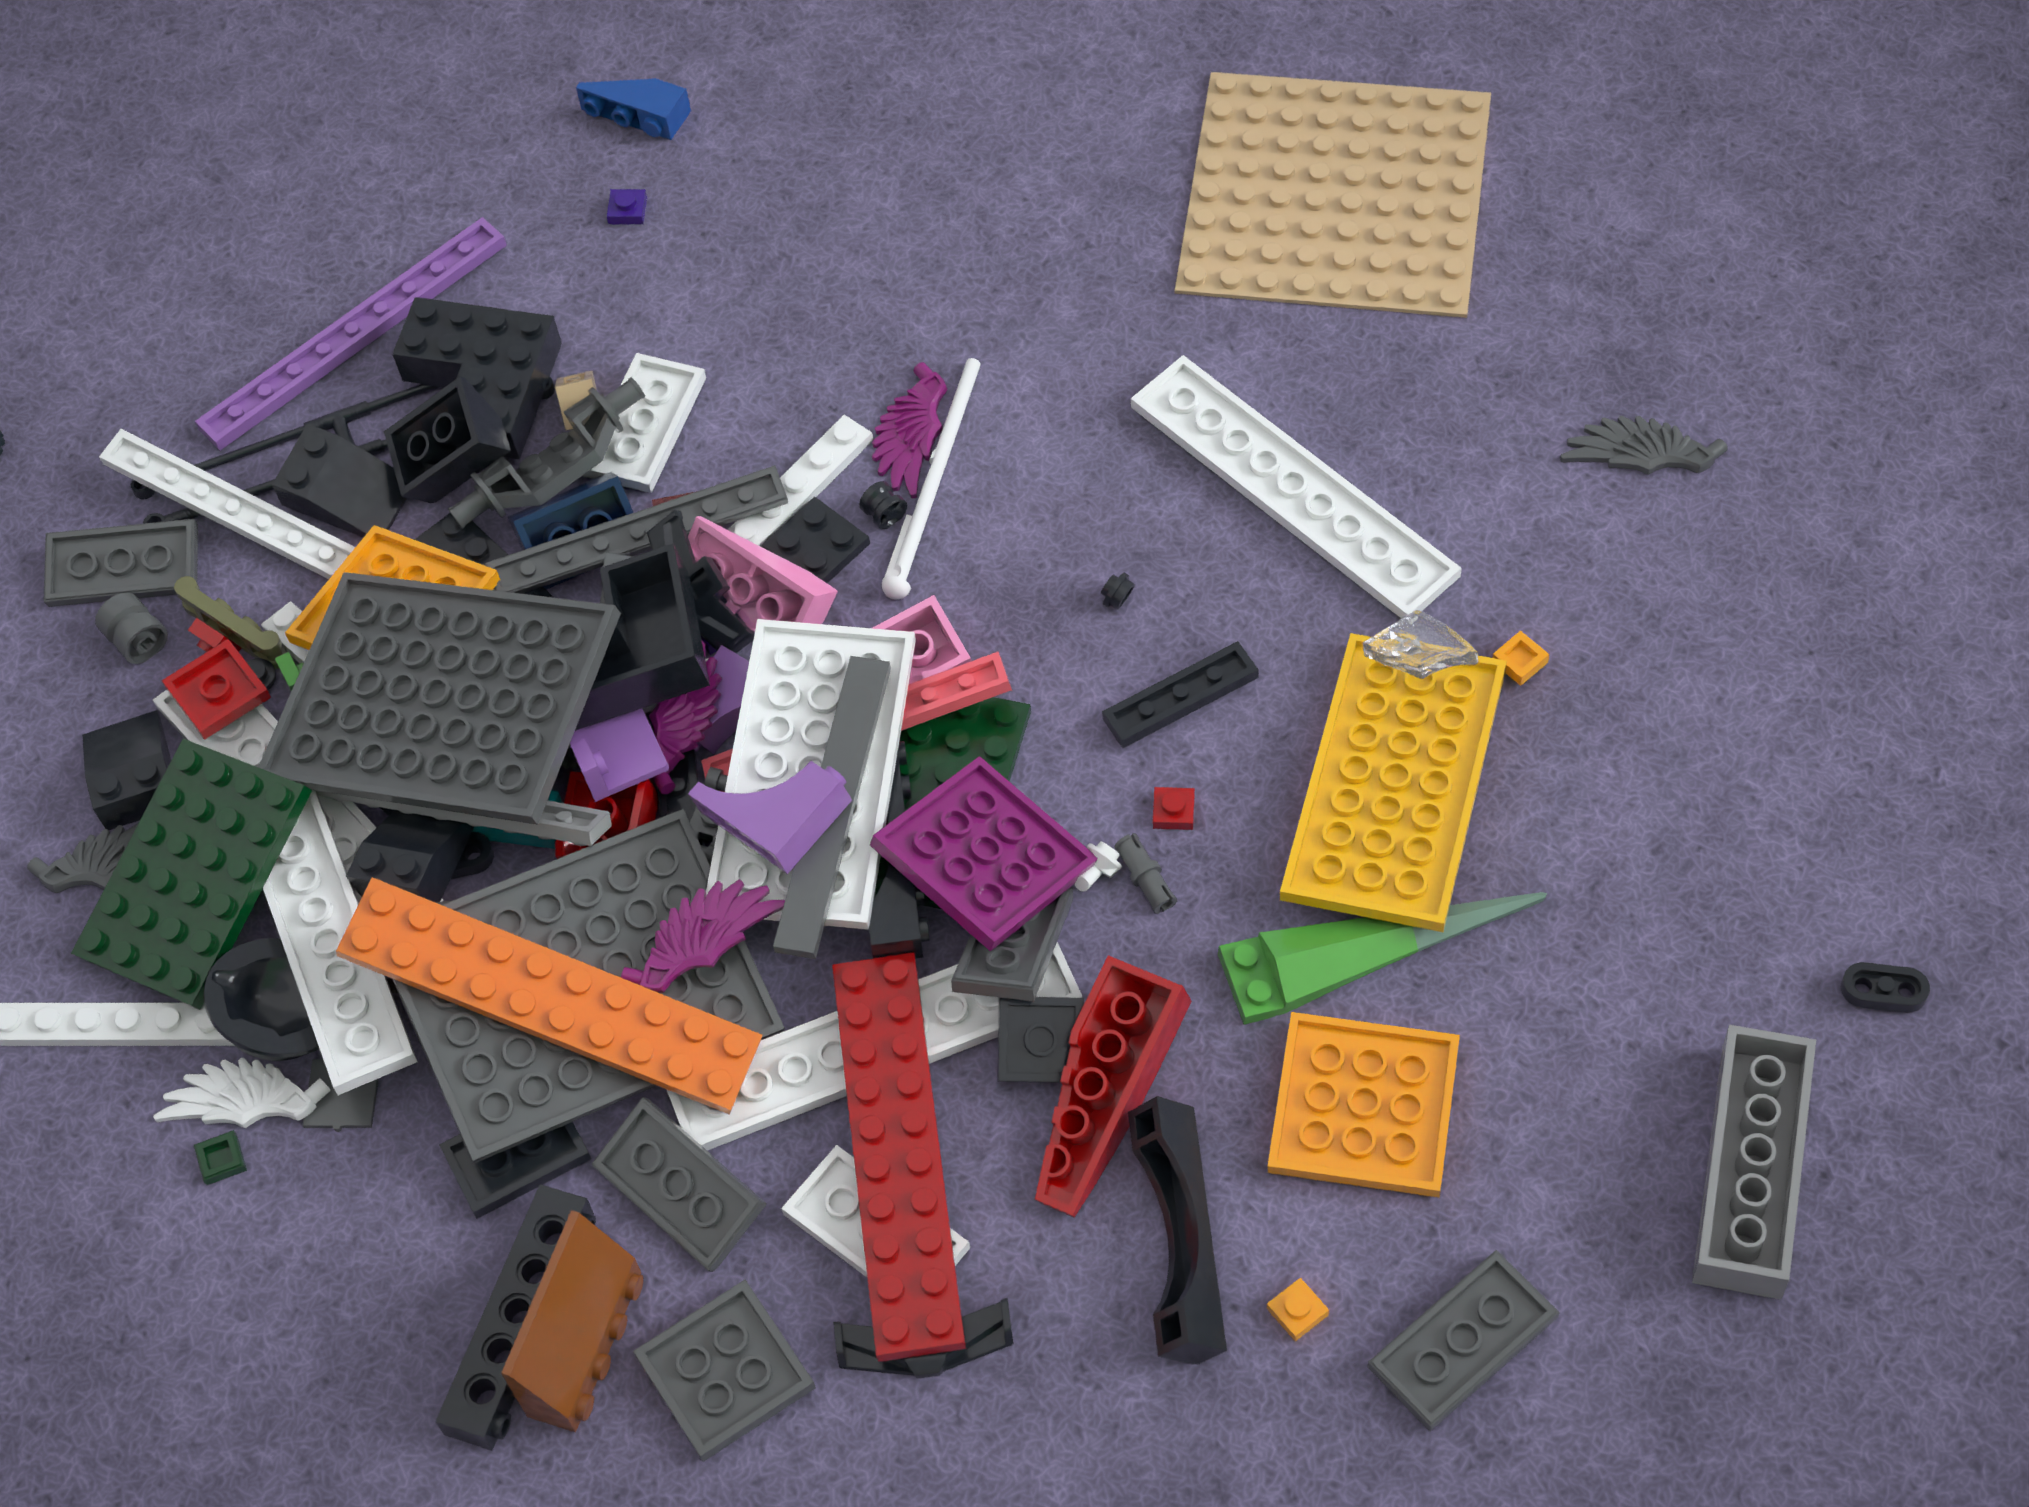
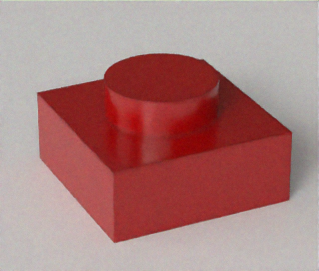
[188,618,241,652]
[1153,787,1195,830]

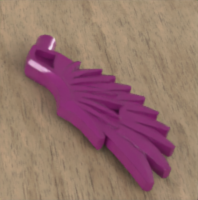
[872,362,947,499]
[649,641,722,794]
[621,879,785,993]

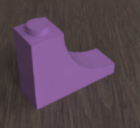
[694,645,749,754]
[688,761,852,874]

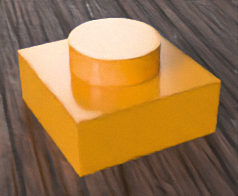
[1492,630,1549,686]
[1267,1277,1329,1341]

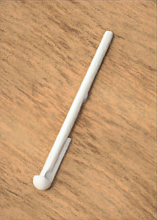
[882,358,980,600]

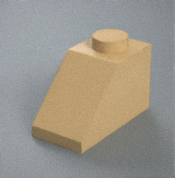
[555,371,596,430]

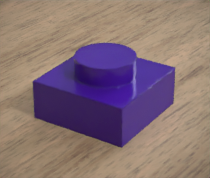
[606,189,647,224]

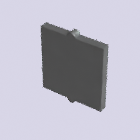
[303,1059,379,1132]

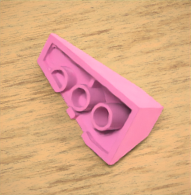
[688,516,838,632]
[872,595,971,684]

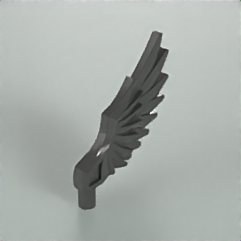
[1560,416,1728,475]
[27,824,138,893]

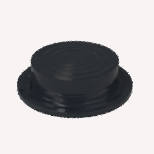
[204,938,320,1061]

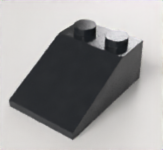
[272,423,407,538]
[82,710,171,830]
[346,810,475,902]

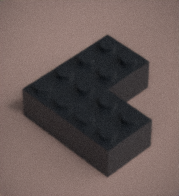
[392,297,562,460]
[575,543,710,731]

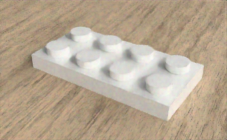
[583,353,706,493]
[781,1145,970,1277]

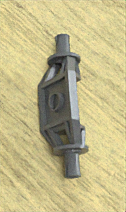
[448,377,646,529]

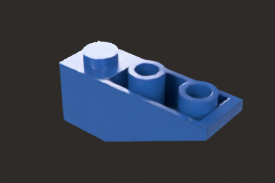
[576,78,691,140]

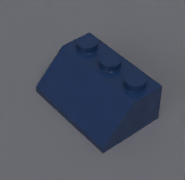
[508,472,634,590]

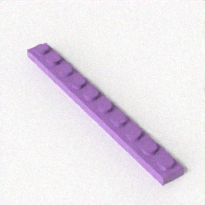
[195,217,507,451]

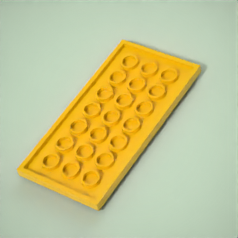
[1280,633,1507,932]

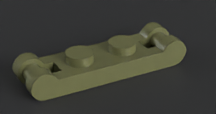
[174,576,287,669]

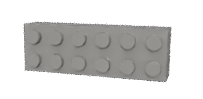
[1692,1024,1816,1300]

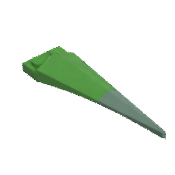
[1217,892,1547,1025]

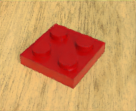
[161,639,271,740]

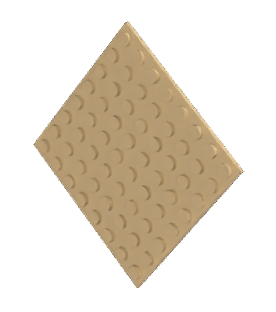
[1175,72,1491,318]

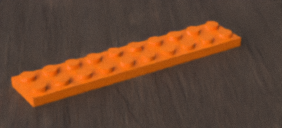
[336,877,763,1115]

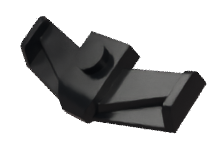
[646,509,755,653]
[833,1298,1014,1379]

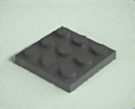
[633,1280,816,1462]

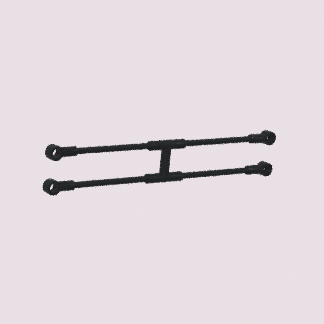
[131,377,555,524]

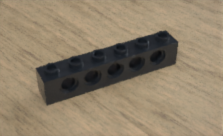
[435,1184,596,1451]

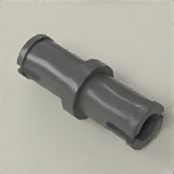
[1114,833,1177,914]

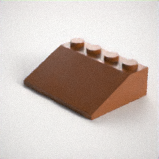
[501,1210,644,1433]

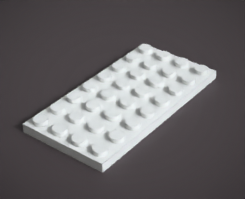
[706,619,916,930]

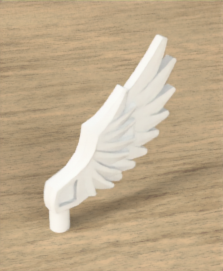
[153,1058,331,1128]

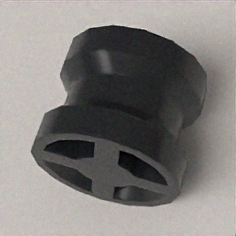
[859,481,907,529]

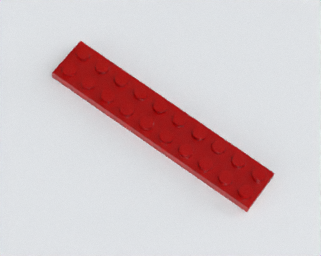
[832,952,966,1362]

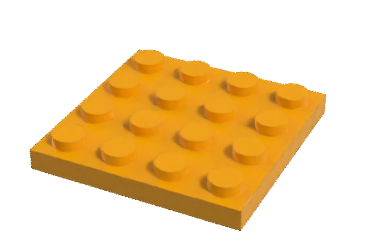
[285,525,500,650]
[1267,1012,1460,1198]

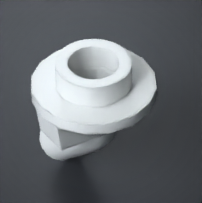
[1075,841,1122,891]

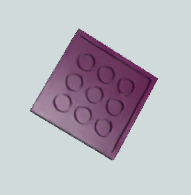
[870,756,1098,951]

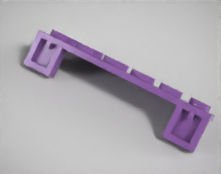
[570,708,669,802]

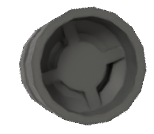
[95,593,168,664]

